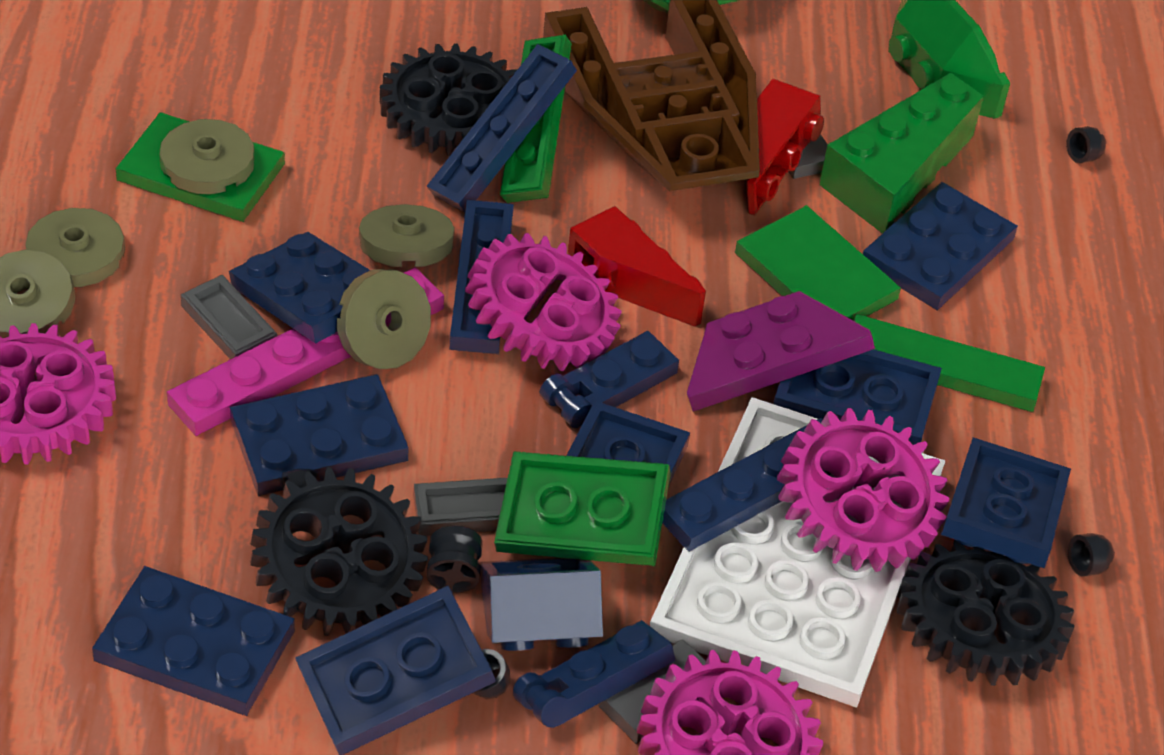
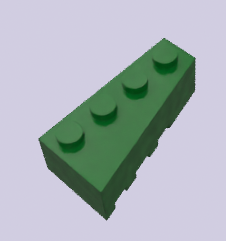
[819,73,984,234]

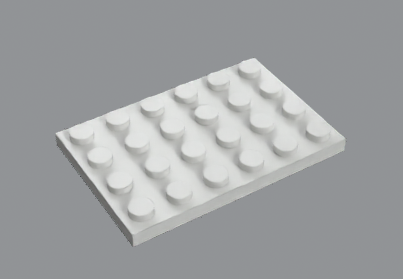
[650,397,945,708]

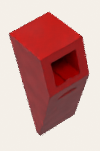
[747,78,824,216]
[568,206,706,327]

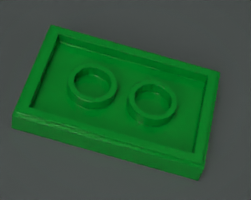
[115,112,285,222]
[735,205,901,321]
[494,451,671,566]

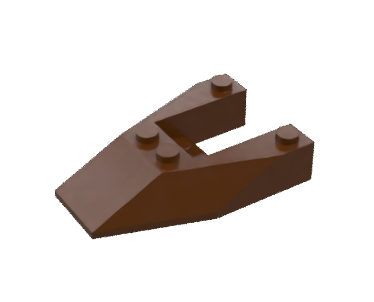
[543,0,760,191]

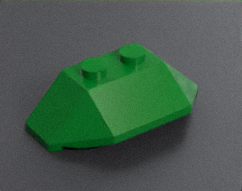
[888,0,1010,119]

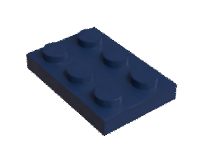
[863,182,1018,310]
[229,232,370,344]
[774,349,942,445]
[230,374,409,496]
[566,401,690,488]
[941,437,1071,569]
[92,566,295,716]
[295,586,496,755]

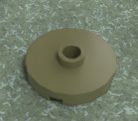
[160,119,254,194]
[359,204,455,267]
[25,208,125,287]
[0,249,76,338]
[337,269,431,369]

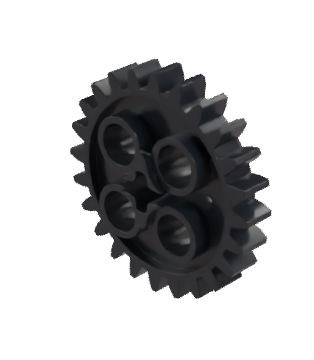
[379,43,517,156]
[250,467,428,636]
[896,540,1075,686]

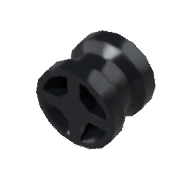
[426,525,483,593]

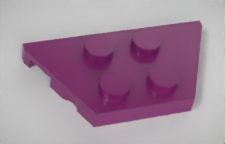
[687,291,875,412]

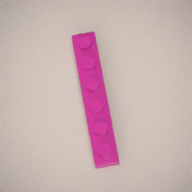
[167,267,444,436]

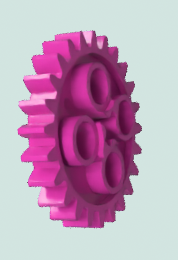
[465,233,622,371]
[0,323,116,464]
[777,408,949,572]
[637,650,823,755]

